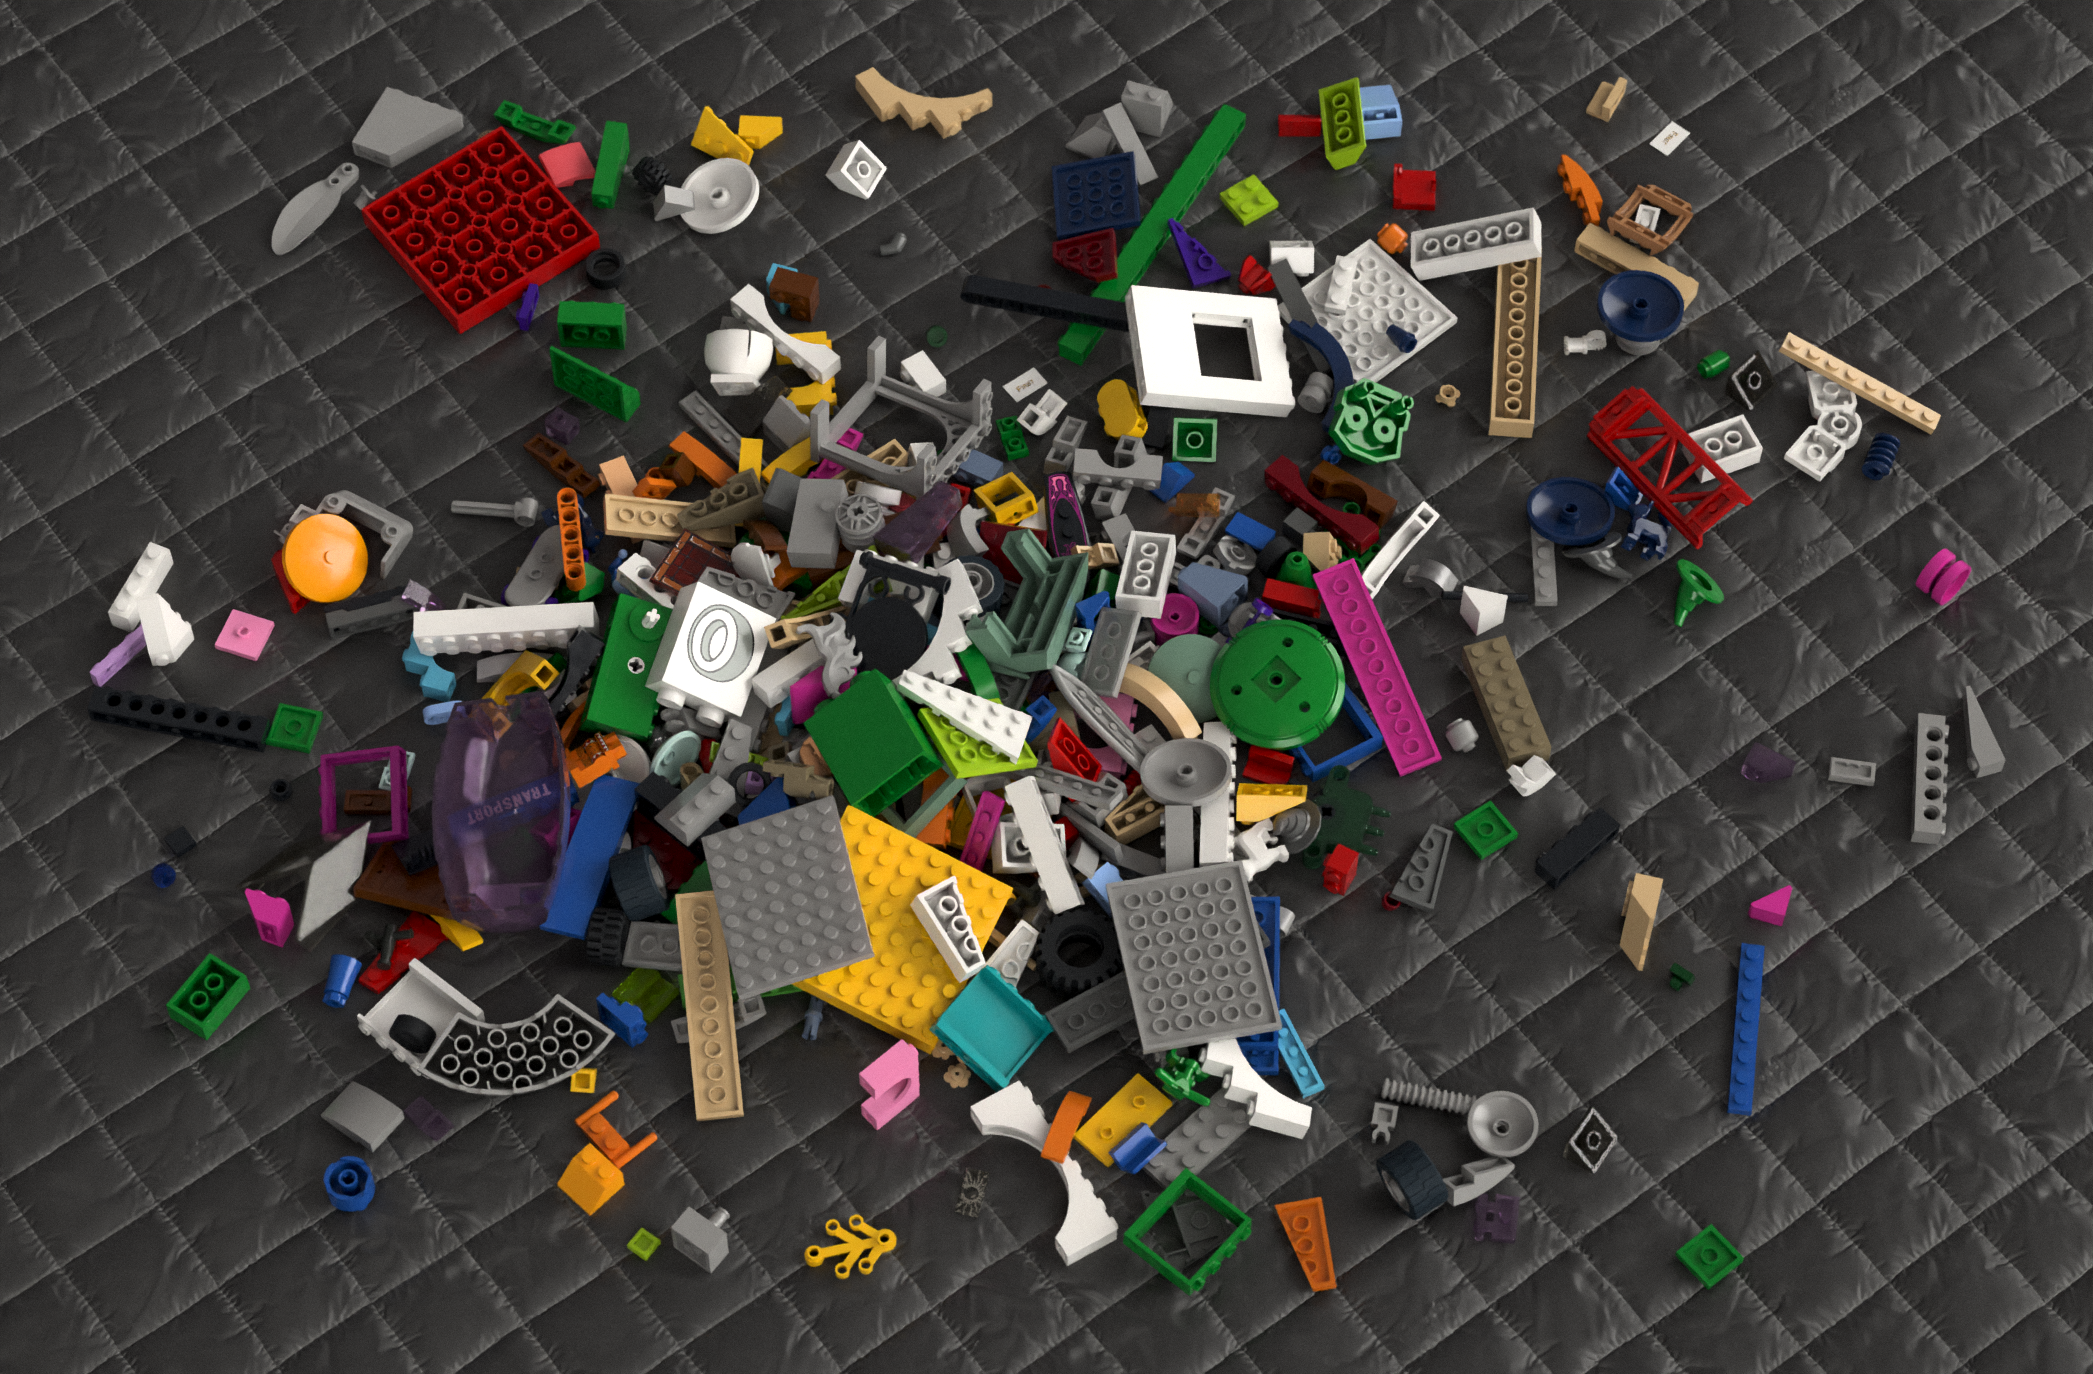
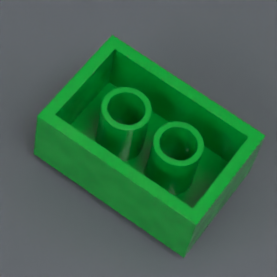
[557,300,627,350]
[166,953,250,1041]

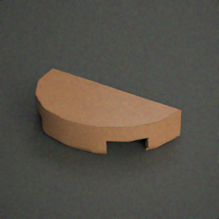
[799,737,834,778]

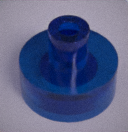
[151,863,176,888]

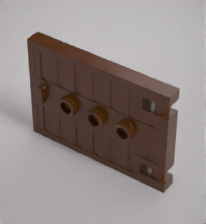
[353,840,490,921]

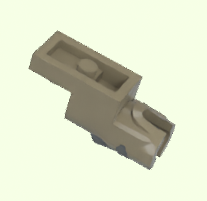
[763,759,835,804]

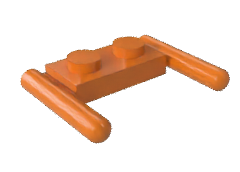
[574,1091,657,1169]

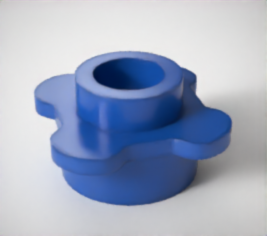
[1320,444,1341,465]

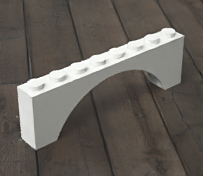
[971,1081,1118,1266]

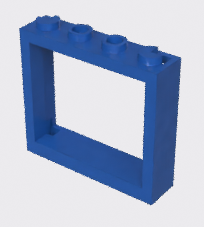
[1288,682,1383,783]

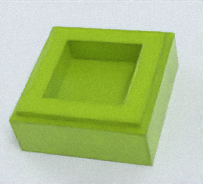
[627,1227,661,1261]

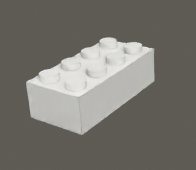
[1115,531,1176,619]

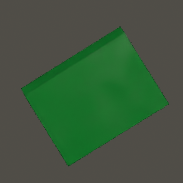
[1172,417,1217,462]

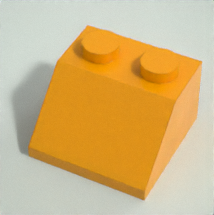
[557,1143,625,1216]

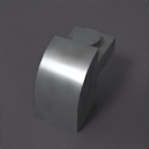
[1402,559,1458,598]

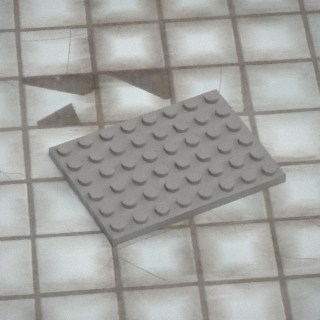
[701,795,875,1000]
[1106,860,1282,1054]

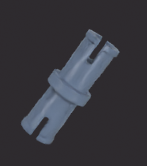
[802,994,824,1040]

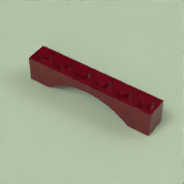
[1264,455,1379,555]

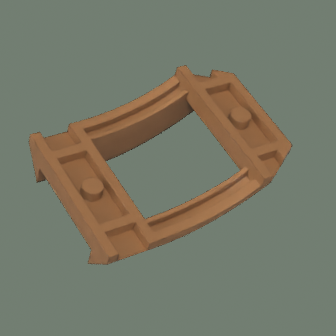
[1607,185,1694,256]

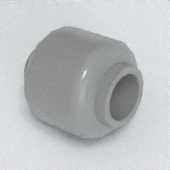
[1445,718,1479,753]

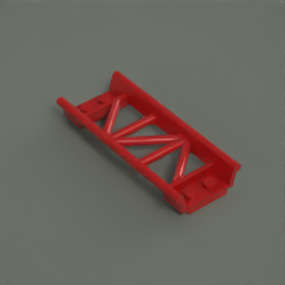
[1587,386,1753,549]

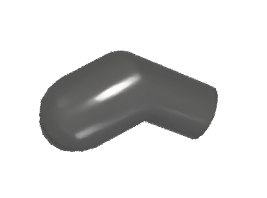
[879,232,907,256]

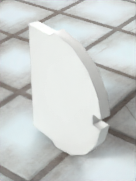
[731,542,781,587]

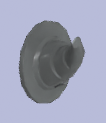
[1562,531,1633,579]
[1268,799,1322,855]

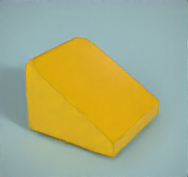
[570,1067,597,1093]

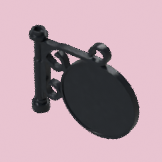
[829,551,951,680]

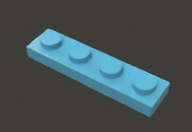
[1279,1009,1324,1098]

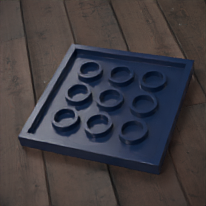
[1052,151,1141,241]

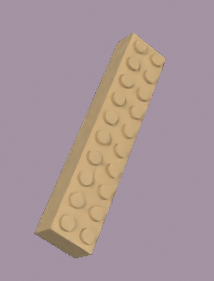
[1488,247,1542,438]

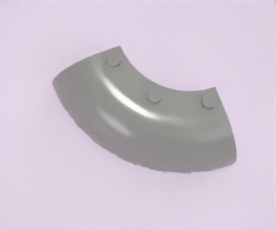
[417,994,616,1096]

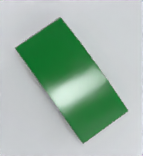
[996,416,1029,461]

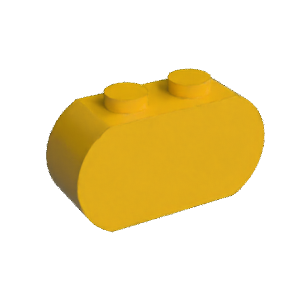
[1097,379,1148,441]

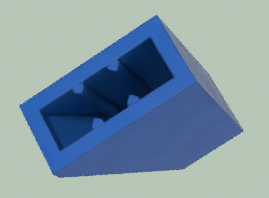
[737,777,797,825]

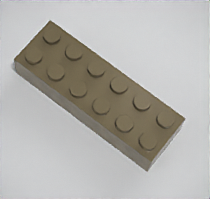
[1461,636,1551,772]

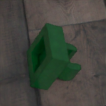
[1669,962,1696,991]

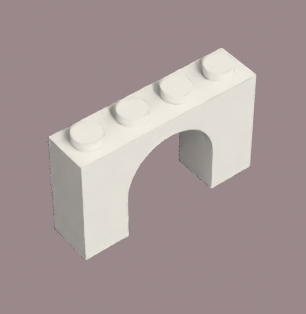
[838,549,940,626]

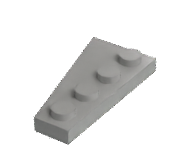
[709,719,752,820]

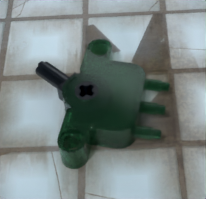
[1286,765,1391,870]

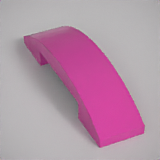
[807,428,863,479]

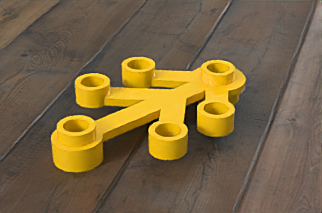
[804,1215,897,1279]

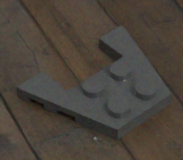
[1140,1191,1231,1272]

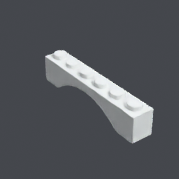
[730,284,841,384]
[1361,501,1440,599]

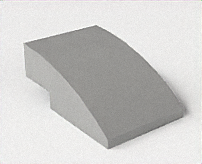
[321,1081,404,1152]

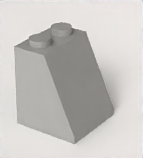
[1121,80,1173,137]

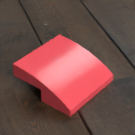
[538,142,596,188]

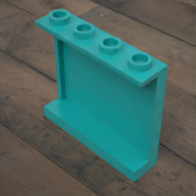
[929,965,1054,1093]

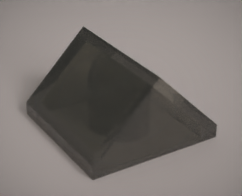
[1725,350,1778,411]
[1562,1107,1618,1174]

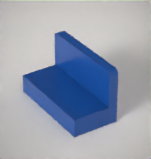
[1225,512,1276,551]
[1108,1122,1167,1174]

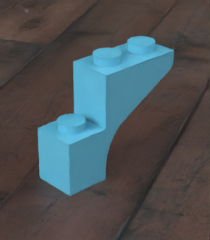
[402,632,457,702]

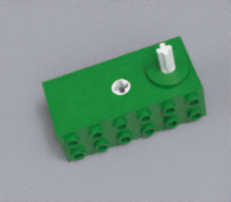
[578,593,673,746]

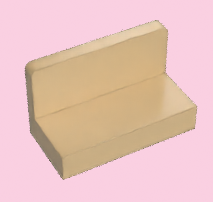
[1586,77,1627,122]

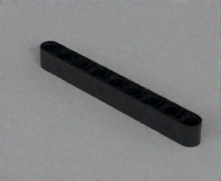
[960,275,1130,333]

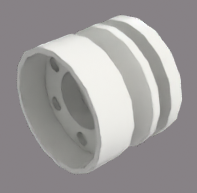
[854,481,902,517]

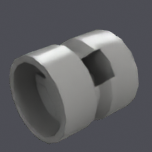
[1298,372,1335,413]

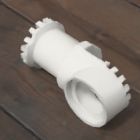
[1564,330,1607,355]

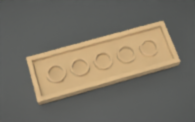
[603,494,736,548]

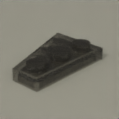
[721,376,793,439]

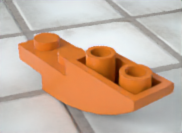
[1557,155,1603,226]

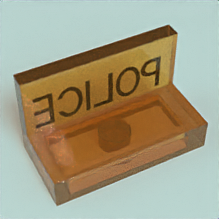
[1168,493,1221,517]

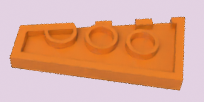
[1274,1197,1337,1292]

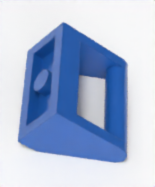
[1075,591,1110,647]

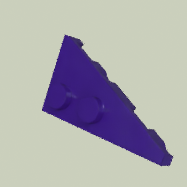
[1167,218,1232,289]

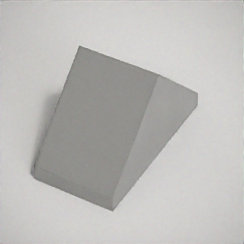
[653,185,695,221]

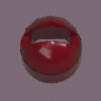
[1381,891,1401,911]

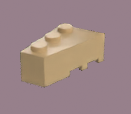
[1105,784,1167,845]

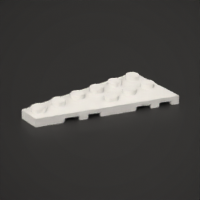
[897,670,1033,765]

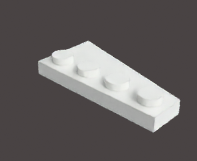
[982,919,1039,987]

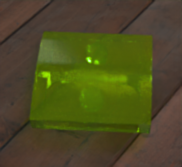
[611,968,680,1025]

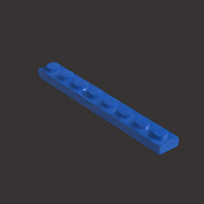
[1727,943,1765,1116]

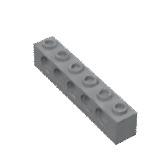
[1911,713,1949,845]

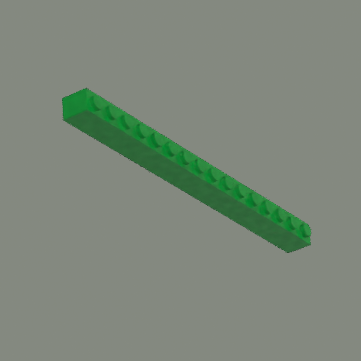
[1057,104,1246,366]

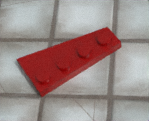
[358,911,449,994]

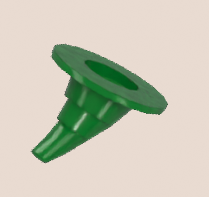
[1674,559,1724,627]

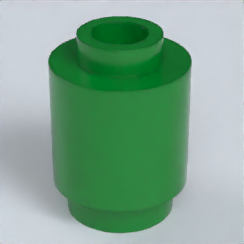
[1697,350,1730,379]

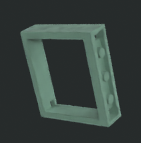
[881,726,968,838]

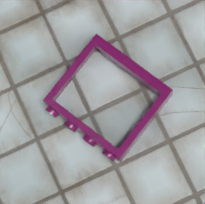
[318,746,409,848]

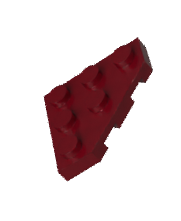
[1052,228,1118,283]

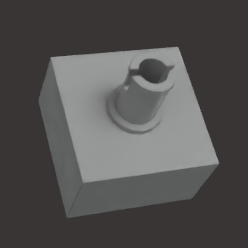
[671,1207,730,1273]

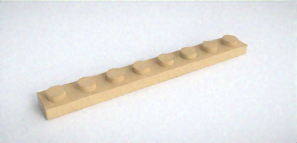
[1779,332,1941,434]

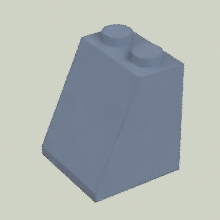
[1177,562,1248,629]

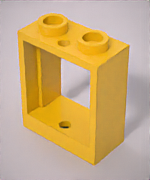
[973,472,1039,524]

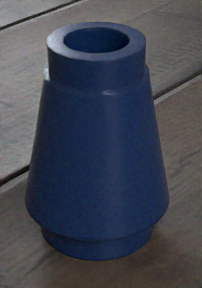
[1386,324,1417,353]

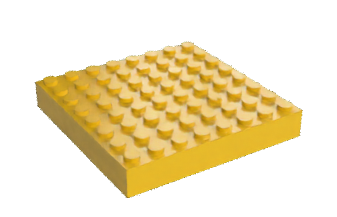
[792,804,1014,1054]

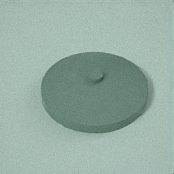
[1147,634,1223,724]

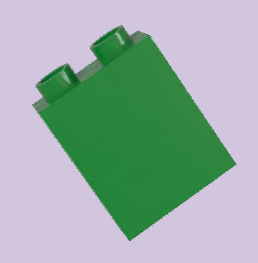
[804,669,944,817]

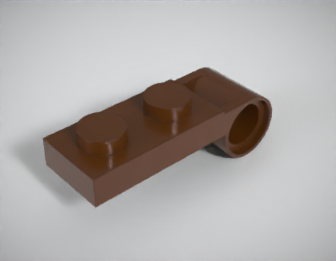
[344,786,413,815]

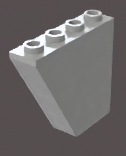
[352,87,464,168]

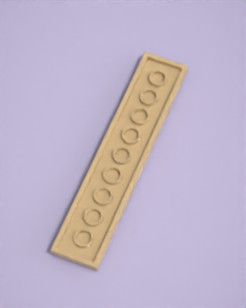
[675,891,744,1121]

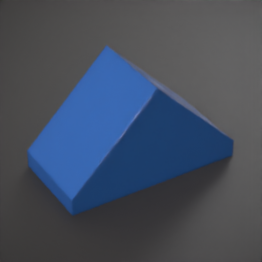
[1149,462,1195,503]
[1605,467,1643,511]

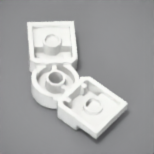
[1784,371,1862,482]

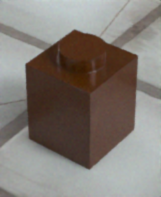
[658,452,697,487]

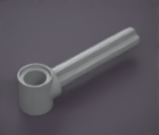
[451,498,538,527]

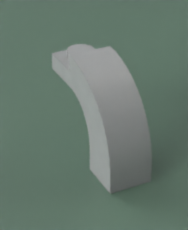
[947,504,991,557]

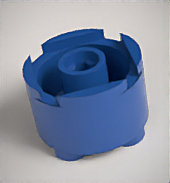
[324,1156,375,1212]

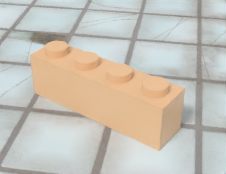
[597,456,645,544]

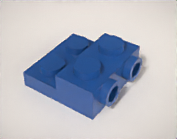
[596,993,648,1048]

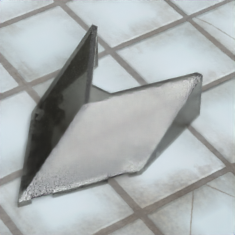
[235,820,372,952]

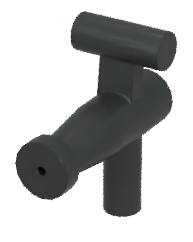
[1002,875,1042,919]
[364,924,414,970]

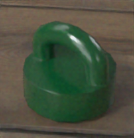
[926,325,948,347]

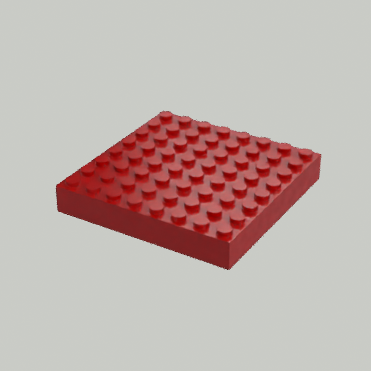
[361,126,600,334]

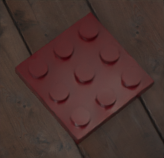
[980,521,1047,585]

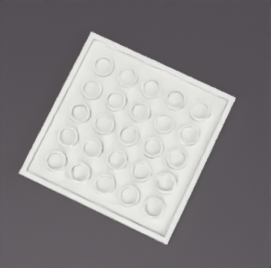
[1278,239,1458,383]

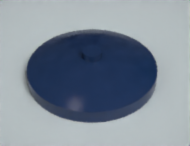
[1597,270,1684,342]
[1526,477,1615,546]

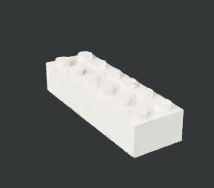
[1411,207,1541,281]

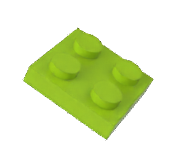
[1219,174,1279,226]

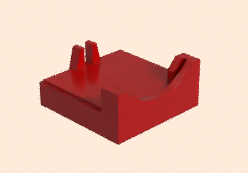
[1393,164,1436,211]

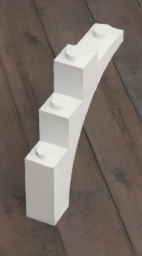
[892,559,983,697]
[1198,1038,1312,1139]

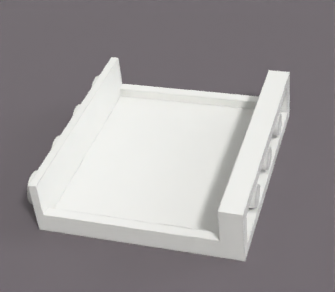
[357,958,485,1079]

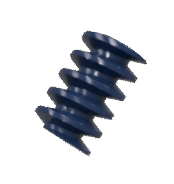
[1861,433,1901,481]

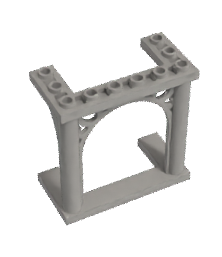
[810,336,993,506]

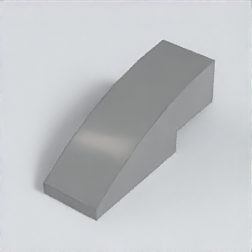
[1043,416,1087,474]
[1067,836,1099,879]
[1443,1156,1514,1206]

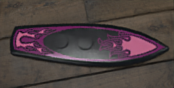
[1043,471,1092,601]

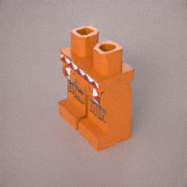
[559,731,627,789]

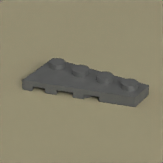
[1388,824,1453,913]

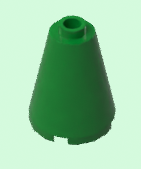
[1274,552,1317,590]

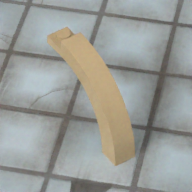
[1119,663,1202,740]

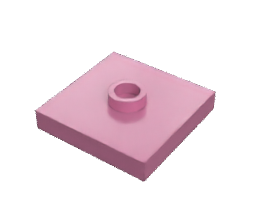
[215,609,275,662]

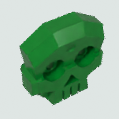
[1328,378,1414,465]

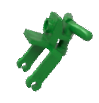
[1155,1048,1210,1107]

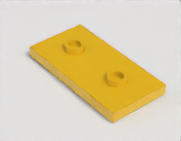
[1074,1073,1173,1167]

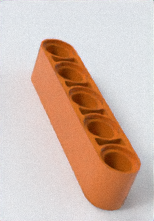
[557,488,586,591]

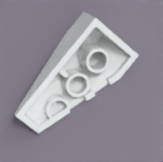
[135,593,194,666]

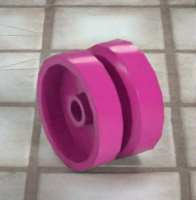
[1916,548,1971,606]
[1150,593,1199,646]

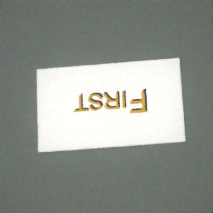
[1650,121,1690,156]
[1003,367,1048,402]

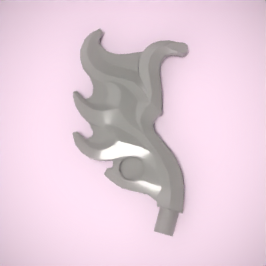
[796,612,863,700]

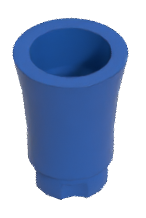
[322,954,362,1008]

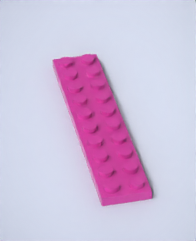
[1312,558,1442,777]

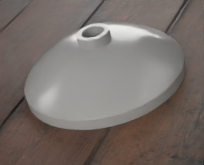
[1467,1091,1539,1157]

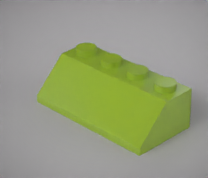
[1319,77,1366,170]

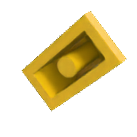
[738,115,783,149]

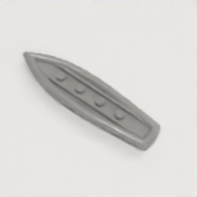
[1049,664,1149,774]

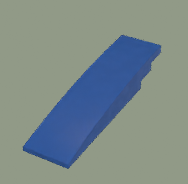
[540,775,640,940]
[1236,897,1280,1075]

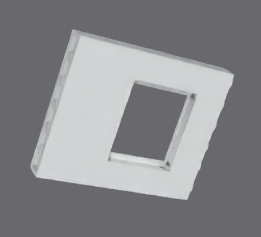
[1125,285,1295,417]

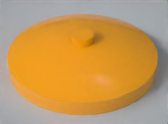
[282,514,368,603]

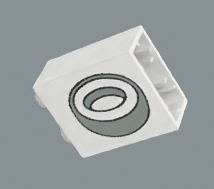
[645,582,776,728]

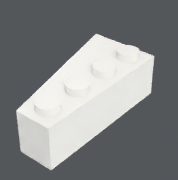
[910,875,986,983]

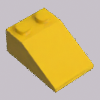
[1236,783,1307,825]

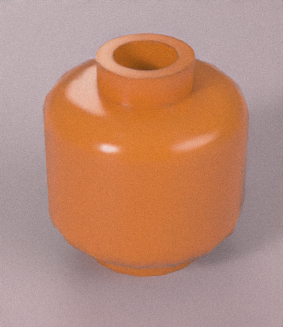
[1377,223,1408,255]

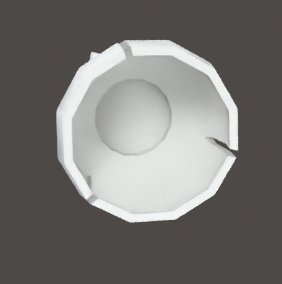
[704,329,773,396]

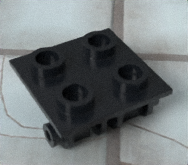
[391,829,452,876]

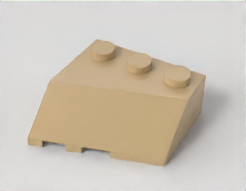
[1620,873,1663,971]

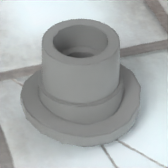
[354,184,377,211]

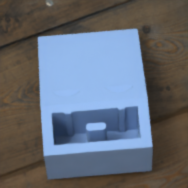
[1360,85,1402,140]

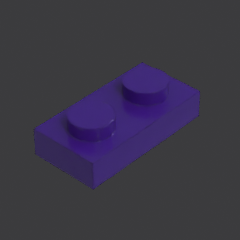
[516,283,540,331]

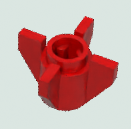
[1238,254,1275,295]

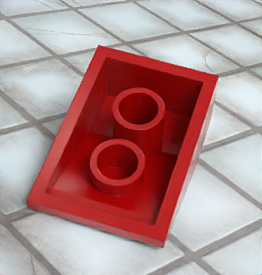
[1047,717,1102,803]

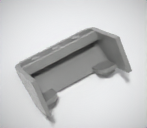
[312,490,413,580]

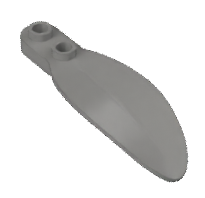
[272,163,359,255]

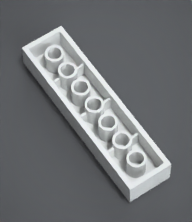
[413,602,599,656]

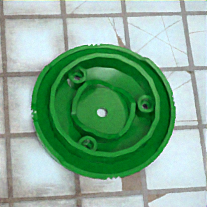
[1210,619,1345,751]

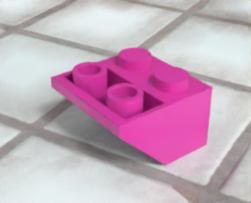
[245,888,295,947]

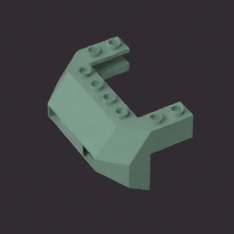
[965,528,1088,672]

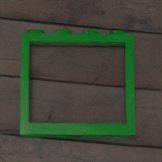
[1123,1168,1252,1296]

